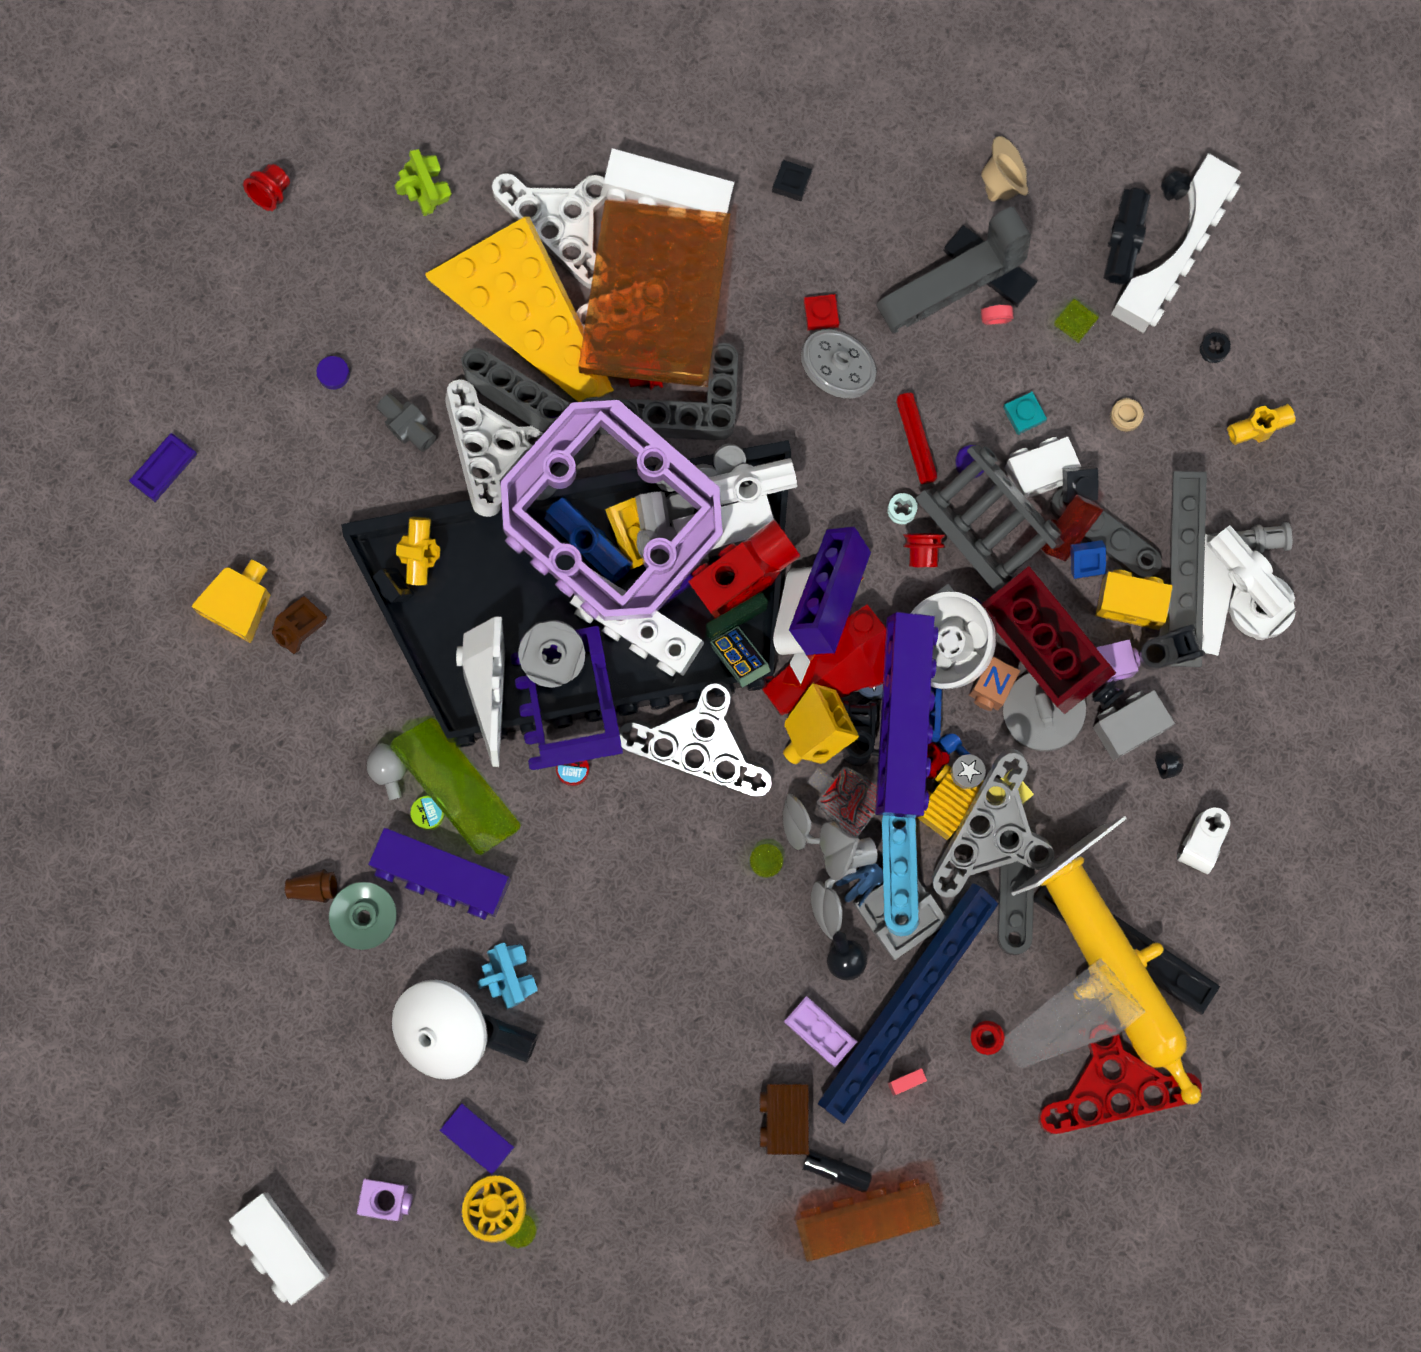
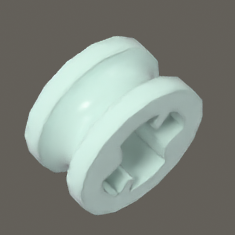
[888,493,917,524]

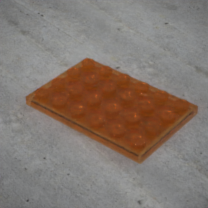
[578,200,731,387]

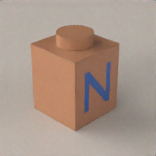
[969,657,1020,711]

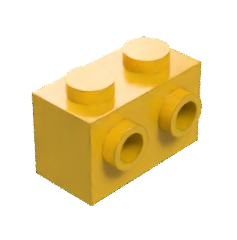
[1095,570,1173,630]

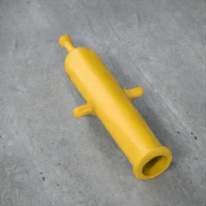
[1041,856,1201,1104]

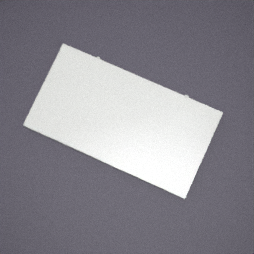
[1159,534,1233,655]
[1011,816,1127,896]

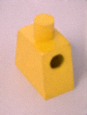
[191,559,271,643]
[783,683,859,764]

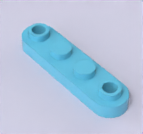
[882,815,919,936]

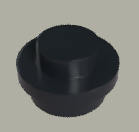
[1161,171,1191,201]

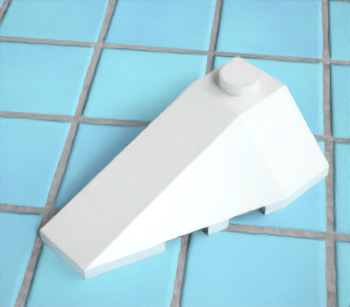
[456,617,505,767]

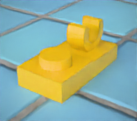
[605,497,644,569]

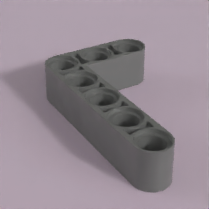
[876,207,1031,333]
[582,343,738,440]
[461,348,595,500]

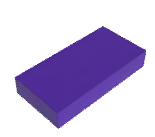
[129,433,197,502]
[440,1104,515,1175]

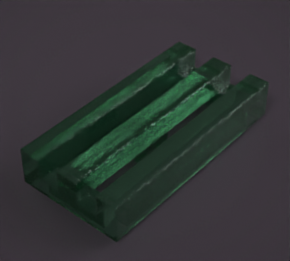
[705,593,768,641]

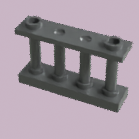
[915,445,1065,592]

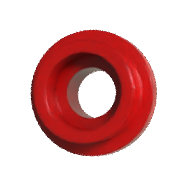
[971,1021,1005,1055]

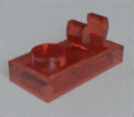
[1041,495,1104,561]

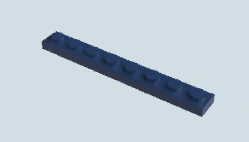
[817,883,999,1124]

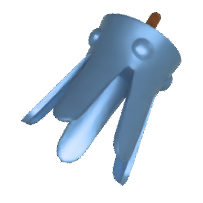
[835,863,883,907]

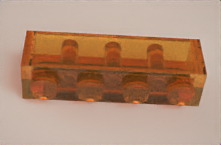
[794,1178,941,1262]

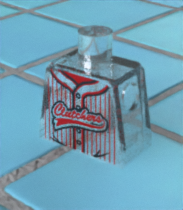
[807,766,877,838]

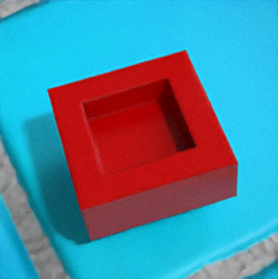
[803,294,839,331]

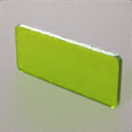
[390,718,521,855]

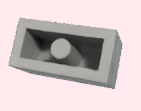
[1093,690,1175,761]

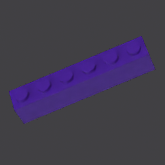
[875,612,938,818]

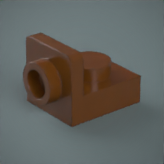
[272,596,327,654]

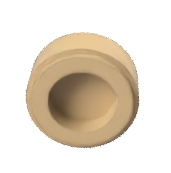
[1110,398,1144,431]

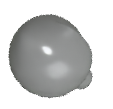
[367,743,407,800]

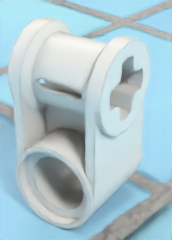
[1177,807,1230,874]

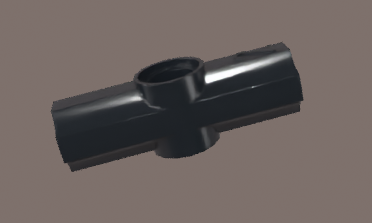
[1103,188,1151,285]
[482,1014,538,1063]

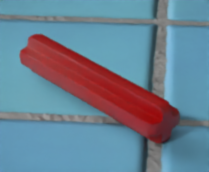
[896,392,937,484]

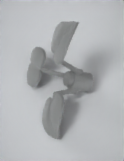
[783,793,877,940]

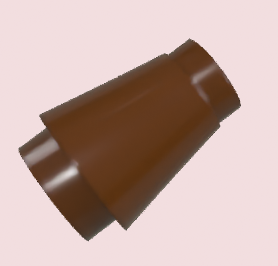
[285,869,338,903]

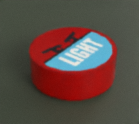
[556,760,589,786]

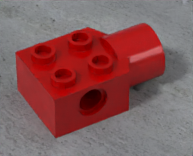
[688,519,801,622]

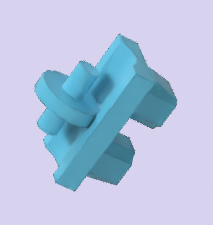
[477,942,537,1009]

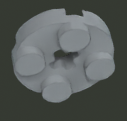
[518,620,585,687]

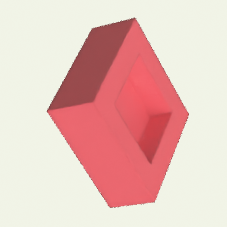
[888,1068,927,1096]

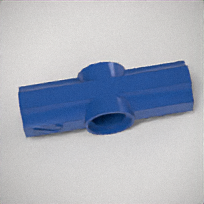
[544,498,633,584]

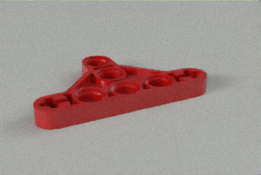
[1038,1021,1202,1134]

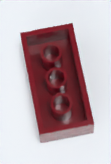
[981,566,1116,714]

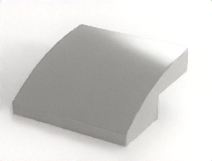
[852,880,947,960]

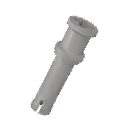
[1207,522,1293,553]

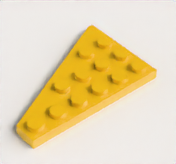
[425,216,614,402]

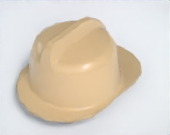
[981,136,1028,202]

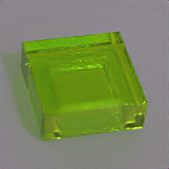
[1054,299,1099,343]

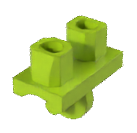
[394,149,451,216]

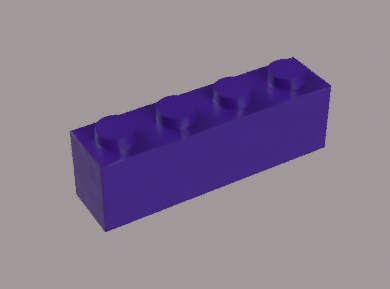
[789,526,871,655]
[368,827,511,920]

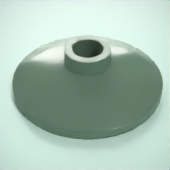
[329,882,397,950]

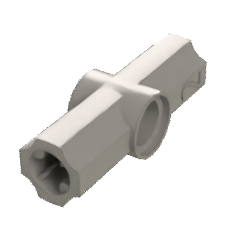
[635,491,680,590]

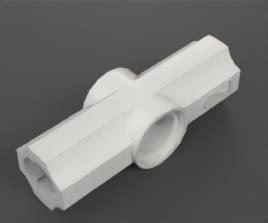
[708,458,797,505]
[1207,525,1294,619]

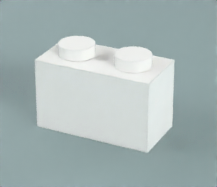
[1005,437,1081,499]

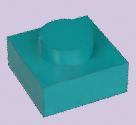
[1003,391,1047,435]

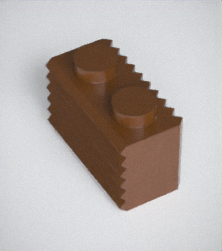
[759,1084,809,1155]

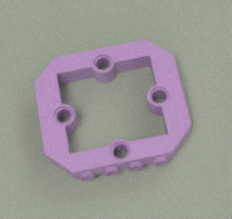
[500,400,723,621]

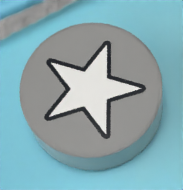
[951,754,986,789]

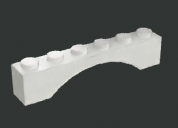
[1111,154,1241,333]

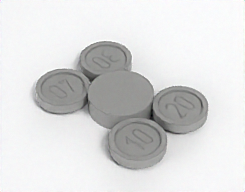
[654,444,750,524]

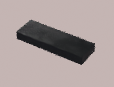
[943,225,1038,307]

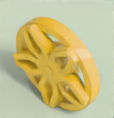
[462,1176,526,1242]

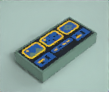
[710,626,771,688]

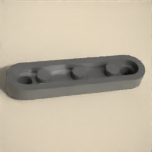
[1050,488,1162,579]
[997,825,1035,955]

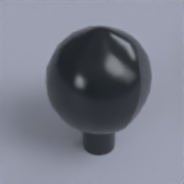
[827,932,867,981]

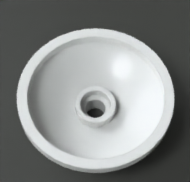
[392,980,487,1079]

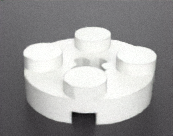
[1228,576,1296,640]

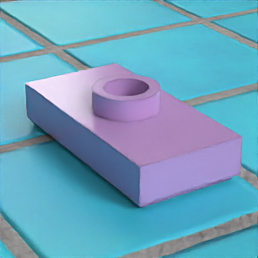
[784,996,857,1068]

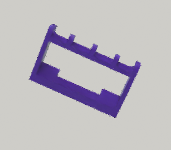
[511,626,623,770]

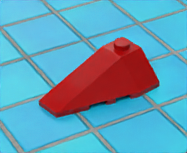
[762,604,886,715]

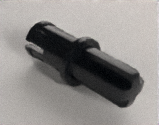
[802,1149,872,1192]

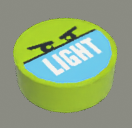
[410,796,445,830]

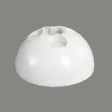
[910,592,996,689]

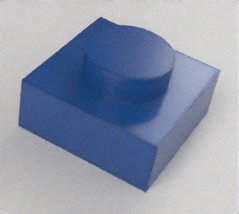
[1071,540,1106,579]

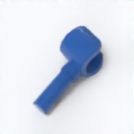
[937,734,970,756]

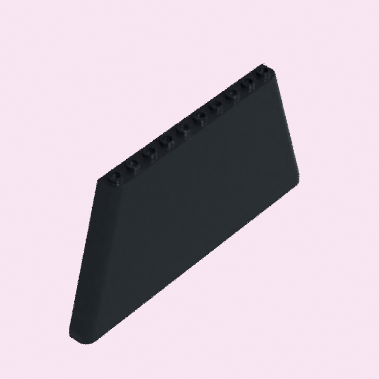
[341,440,791,748]

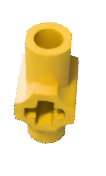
[1227,404,1295,445]
[396,517,440,585]

